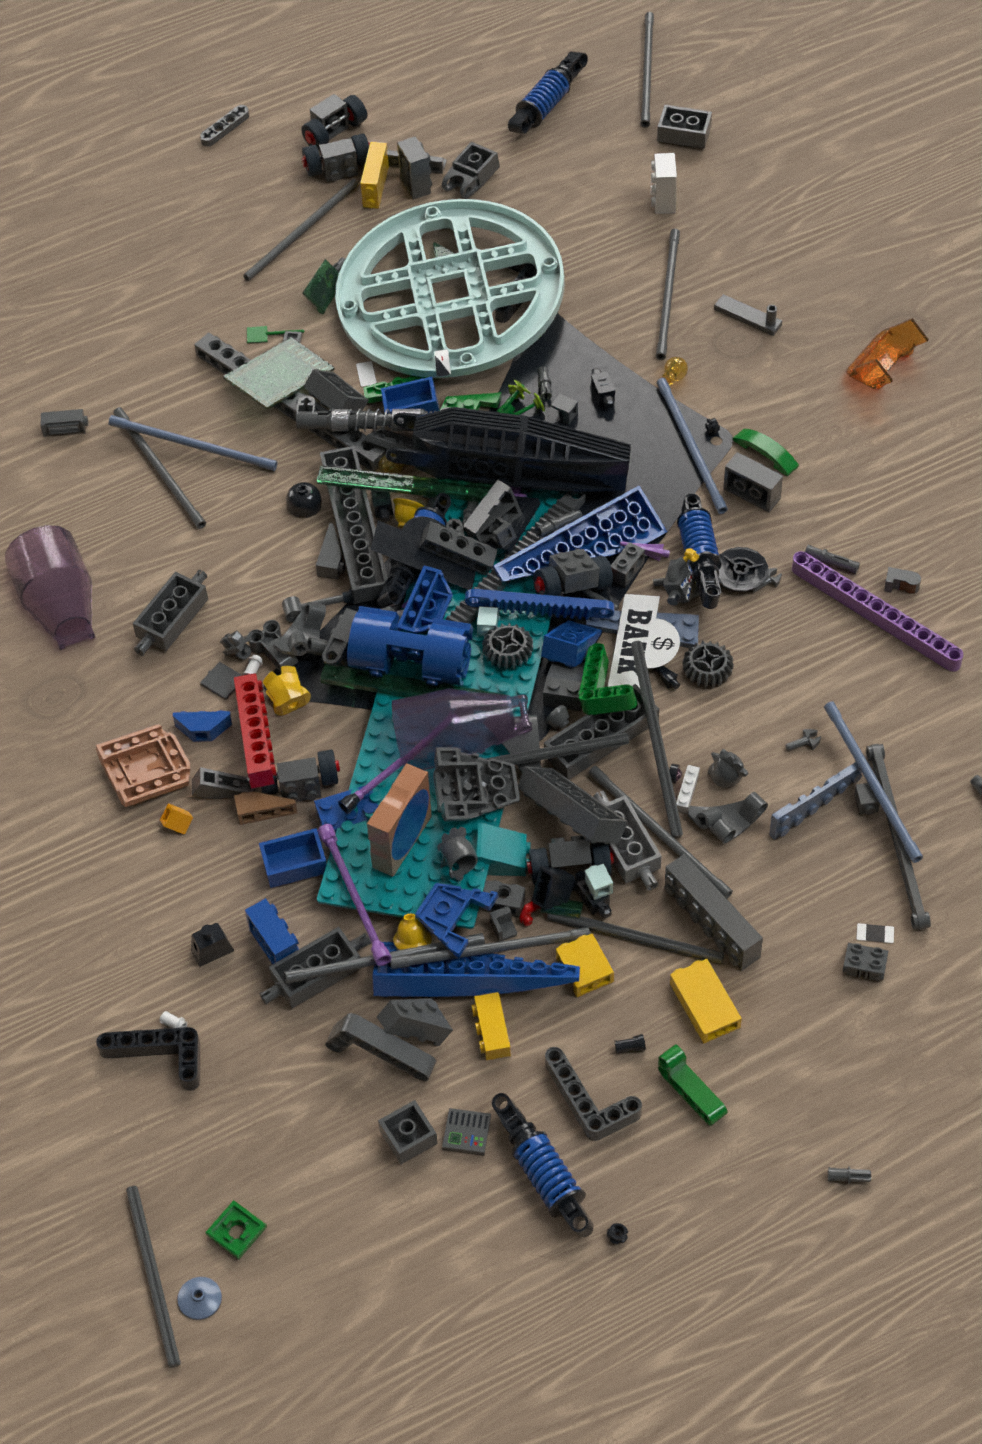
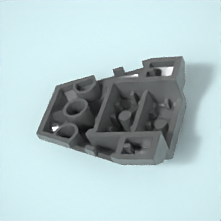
[433,747,520,822]

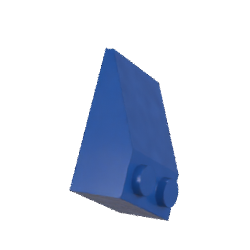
[541,620,602,667]

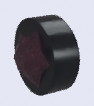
[669,764,682,784]

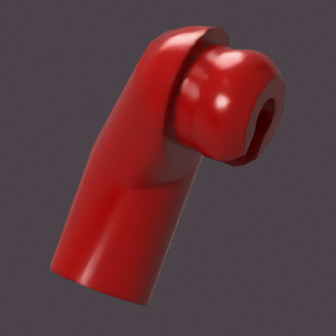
[519,902,541,926]

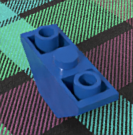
[173,710,232,742]

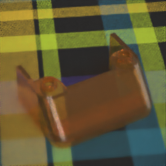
[846,318,929,389]

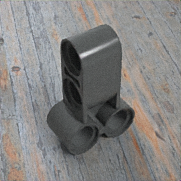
[248,620,298,672]

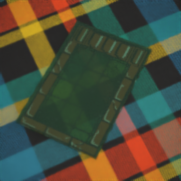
[223,337,335,410]

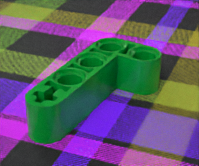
[658,1044,728,1126]

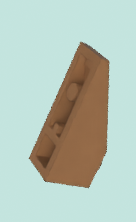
[234,792,298,825]

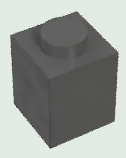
[854,783,880,815]

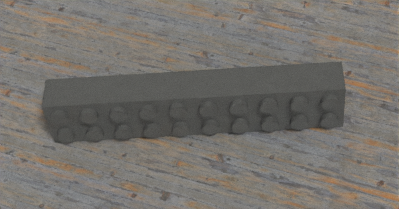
[320,446,388,604]

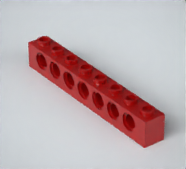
[234,673,277,789]

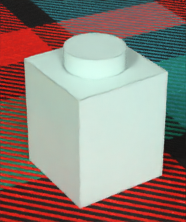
[477,607,498,637]
[585,864,613,900]

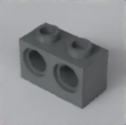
[611,542,645,588]

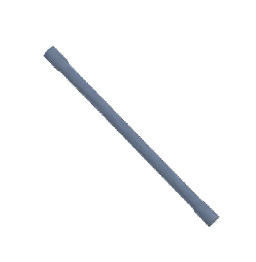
[656,378,728,514]
[108,415,278,471]
[824,701,923,863]

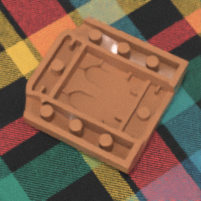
[96,724,190,807]

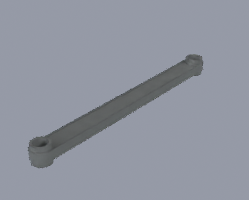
[866,744,931,930]

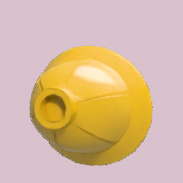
[393,498,425,529]
[393,914,432,950]

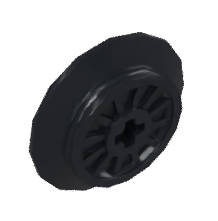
[719,547,768,592]

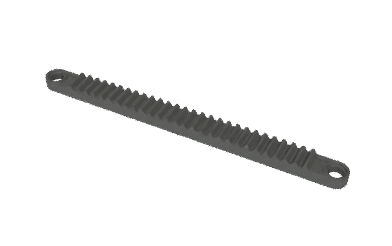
[446,491,586,624]

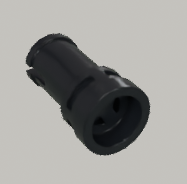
[614,1034,646,1054]

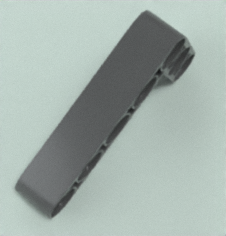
[325,1013,436,1081]
[545,1047,642,1141]

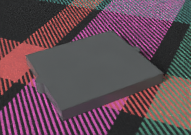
[200,662,243,700]

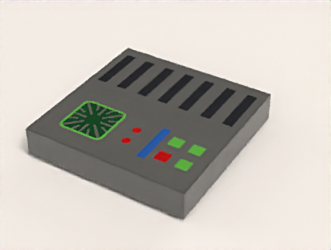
[442,1108,491,1156]

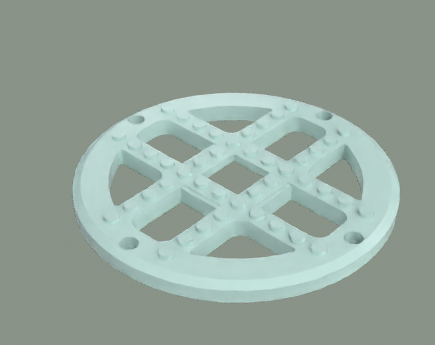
[335,199,564,378]

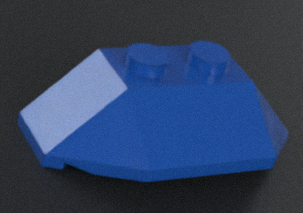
[398,565,453,634]

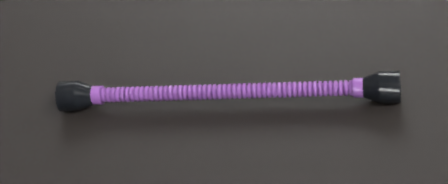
[338,701,474,814]

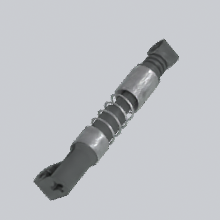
[296,396,449,432]

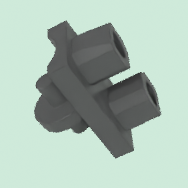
[220,630,252,660]

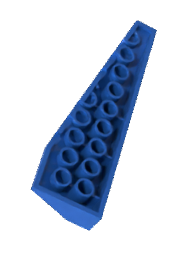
[493,486,667,582]
[373,942,580,997]

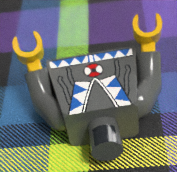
[663,548,700,606]

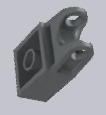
[442,142,500,199]
[322,608,357,681]

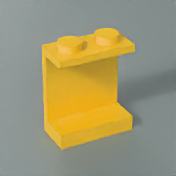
[556,933,614,997]

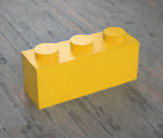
[471,992,511,1061]

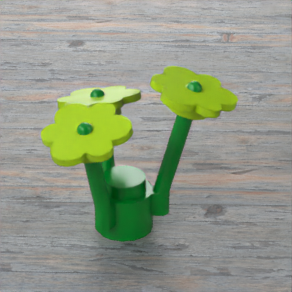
[497,380,545,415]

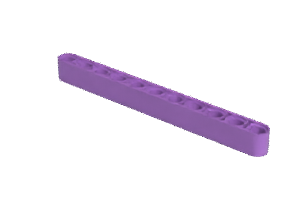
[792,551,963,672]

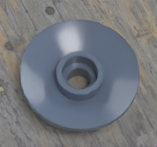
[178,1277,222,1320]

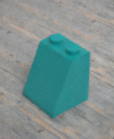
[477,823,531,876]

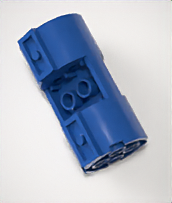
[347,606,473,686]

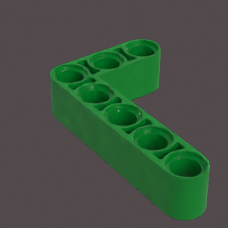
[579,643,637,715]

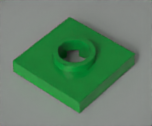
[205,1200,267,1260]

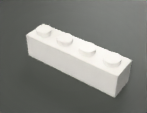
[676,765,700,814]

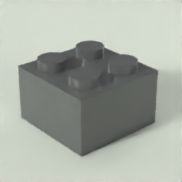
[378,1100,438,1164]

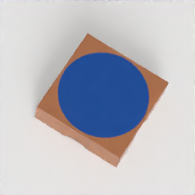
[367,763,432,877]

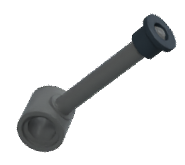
[282,589,354,623]

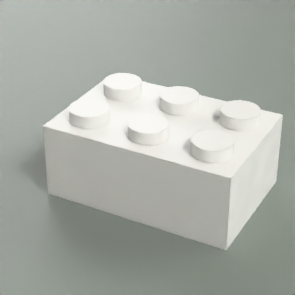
[650,153,677,214]

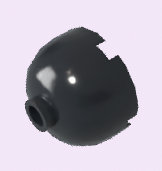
[286,482,322,518]

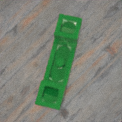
[732,428,799,477]

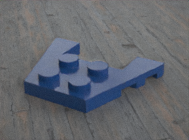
[415,883,498,958]

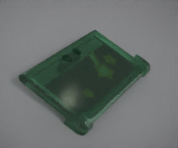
[302,259,339,314]

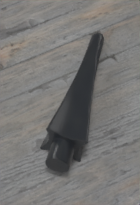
[655,666,680,689]

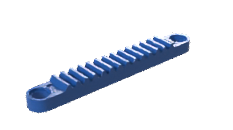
[465,589,615,620]

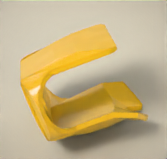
[262,666,311,716]

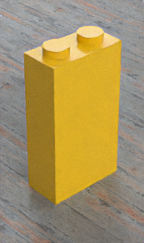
[360,142,389,209]
[670,959,742,1044]

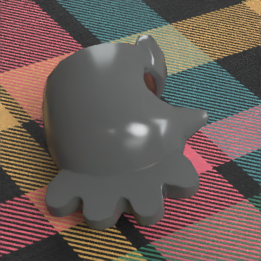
[708,749,748,788]
[437,827,478,881]

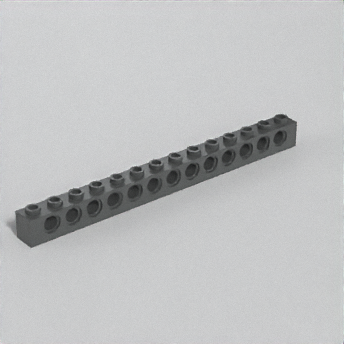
[194,332,388,473]

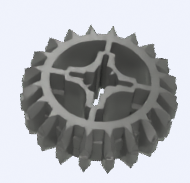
[482,622,533,670]
[682,640,734,689]

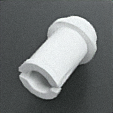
[243,655,263,675]
[160,1011,187,1028]

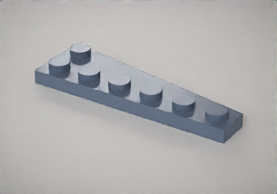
[586,610,699,648]
[769,762,862,840]

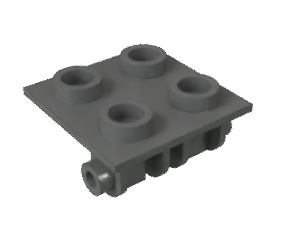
[843,943,888,981]

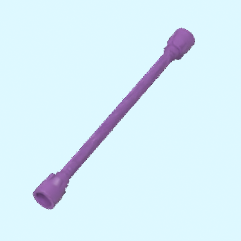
[318,824,392,966]

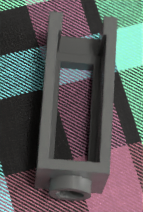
[41,409,89,437]

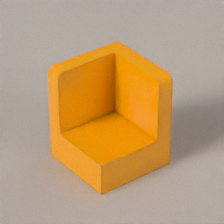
[160,803,193,834]

